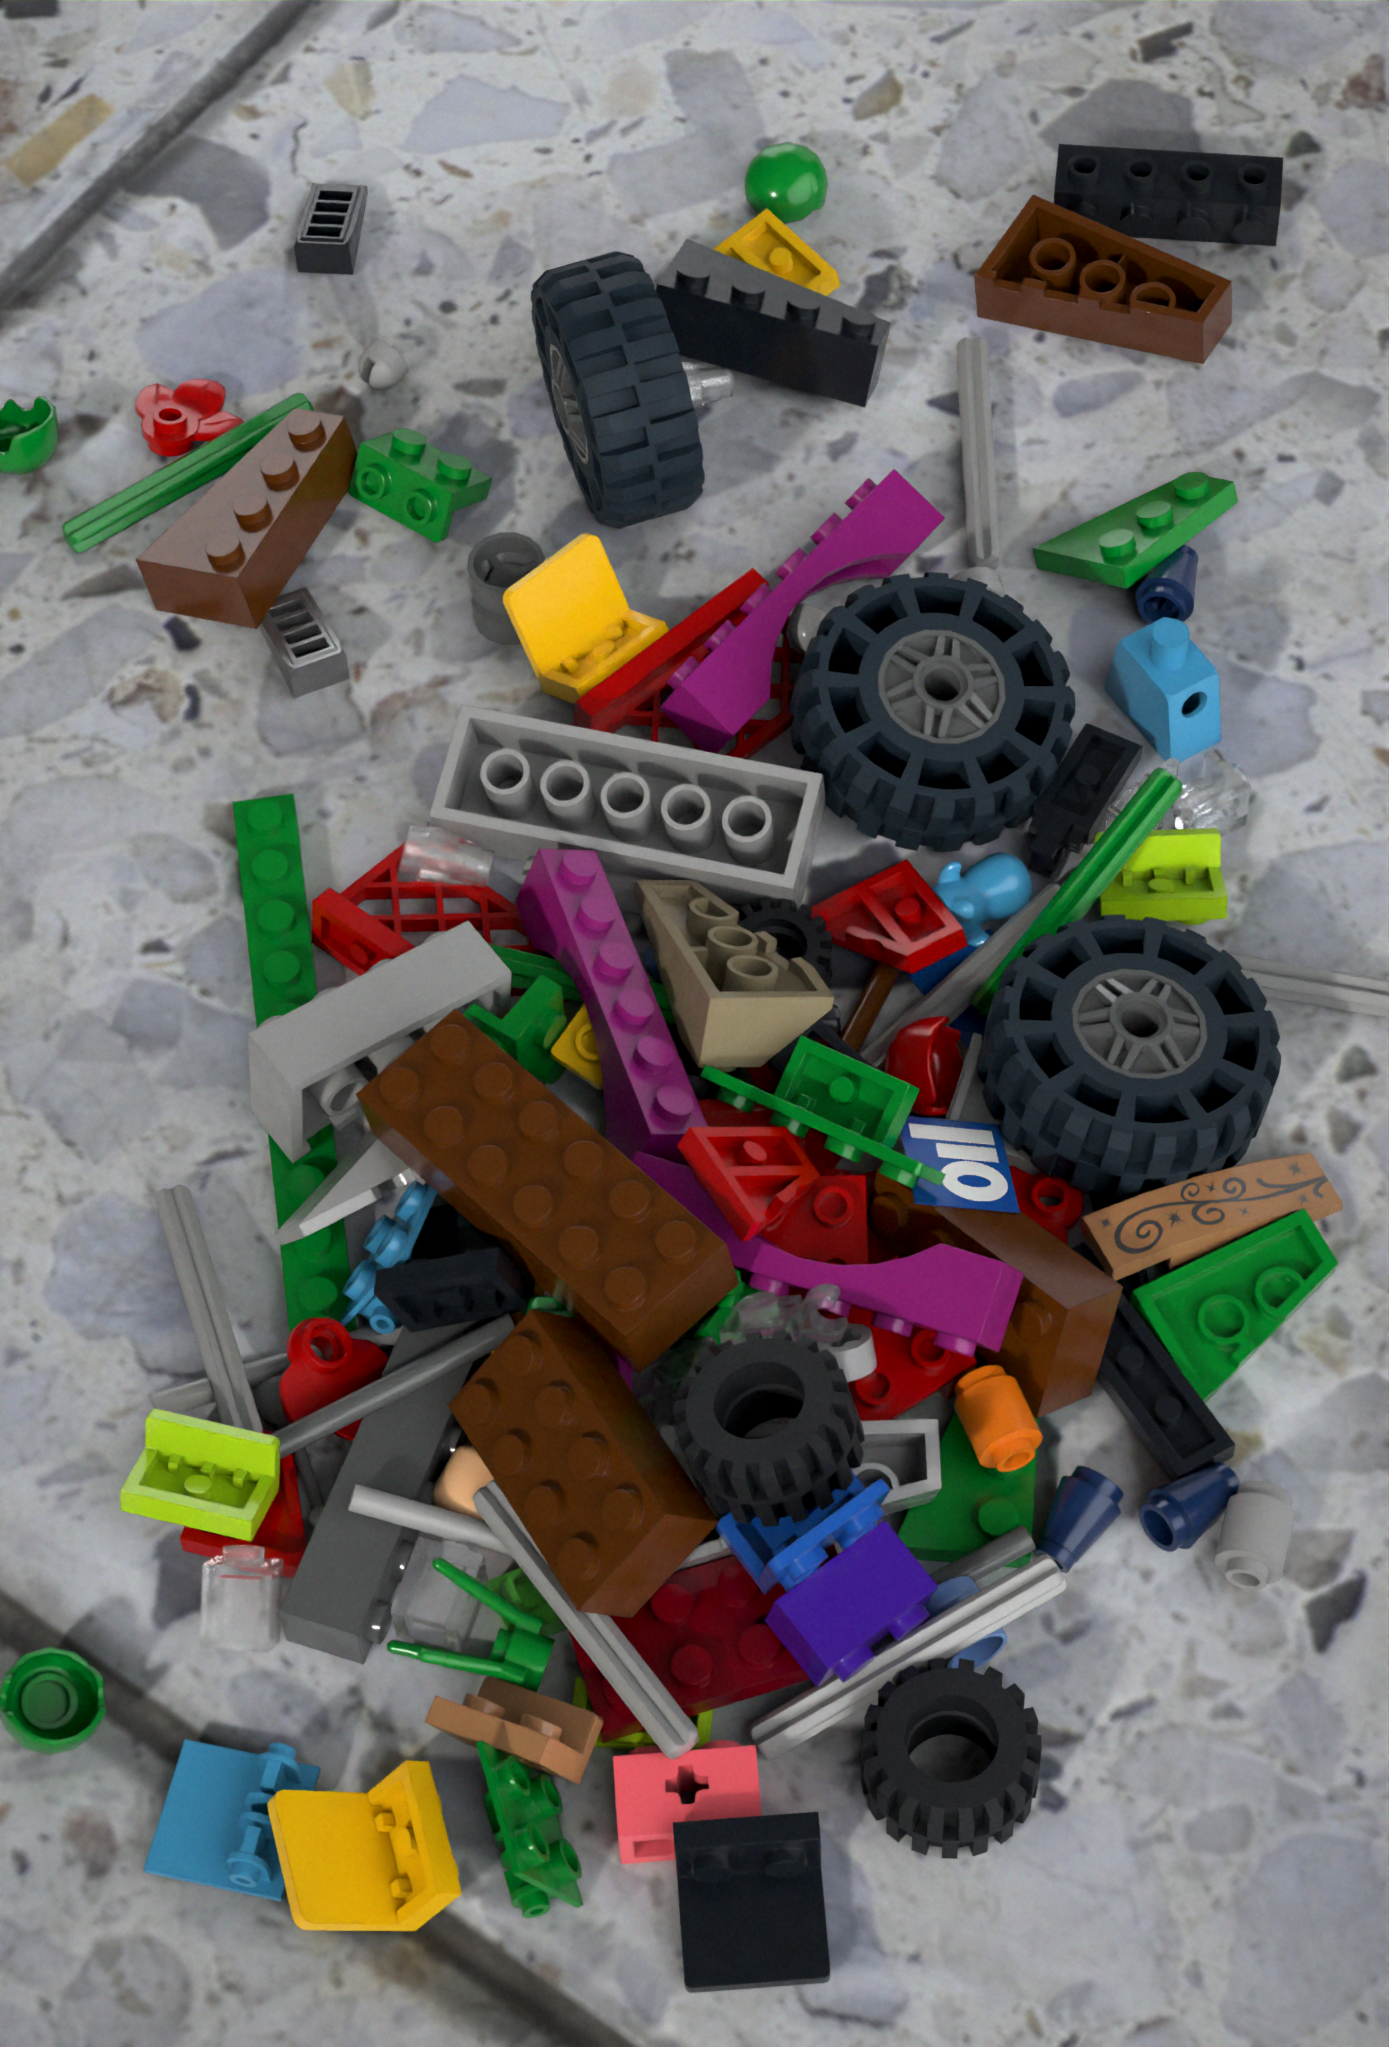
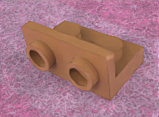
[425,1676,604,1785]

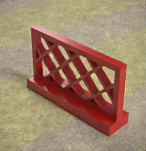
[573,568,805,760]
[312,836,569,1019]

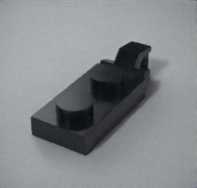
[1028,723,1142,878]

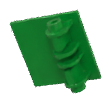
[476,1740,583,1918]

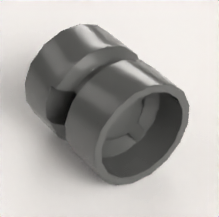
[467,532,545,645]

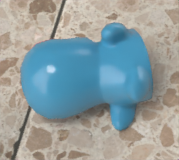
[931,852,1033,947]

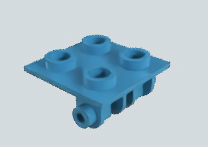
[339,1180,437,1334]
[143,1739,321,1902]

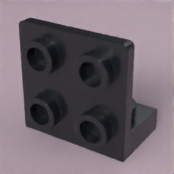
[374,1204,535,1332]
[673,1812,830,1993]

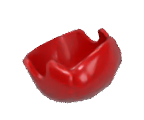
[885,1016,963,1116]

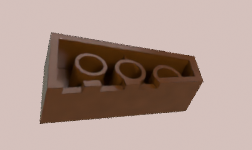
[974,195,1232,364]
[136,408,358,629]
[867,1167,1123,1419]

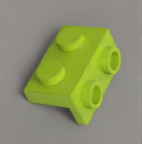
[1094,828,1228,925]
[120,1408,280,1542]

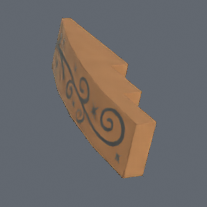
[1081,1153,1343,1281]

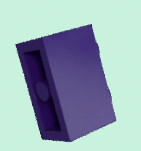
[765,1520,938,1688]

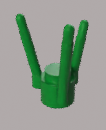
[387,1557,555,1692]

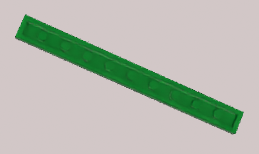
[233,794,357,1334]

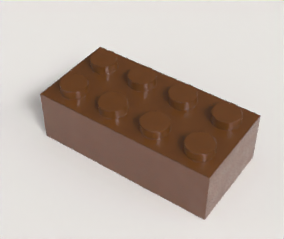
[448,1309,719,1618]

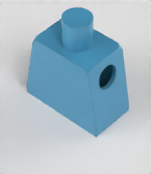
[1105,617,1221,768]

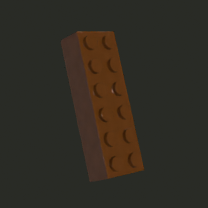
[356,1008,739,1374]

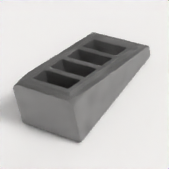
[259,587,350,698]

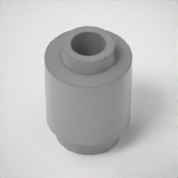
[1214,1481,1296,1590]

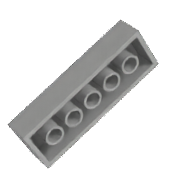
[429,704,827,912]

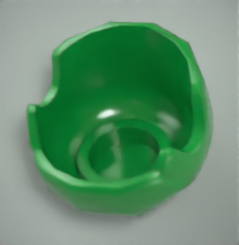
[745,142,828,224]
[0,396,59,475]
[0,1646,107,1755]

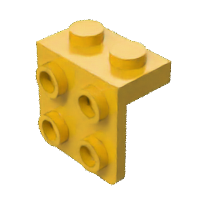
[503,533,669,704]
[267,1760,462,1931]

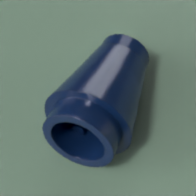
[1136,545,1198,624]
[1139,1462,1240,1552]
[1033,1466,1124,1573]

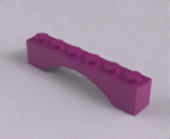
[659,469,945,754]
[515,849,708,1167]
[632,1151,1024,1358]

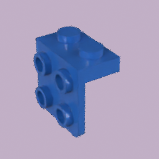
[714,1469,891,1595]

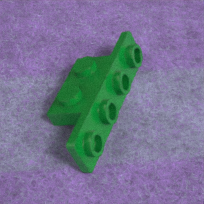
[700,1035,946,1189]

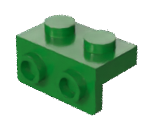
[348,428,492,543]
[463,975,567,1086]

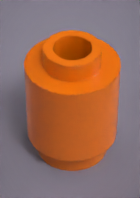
[954,1365,1043,1472]

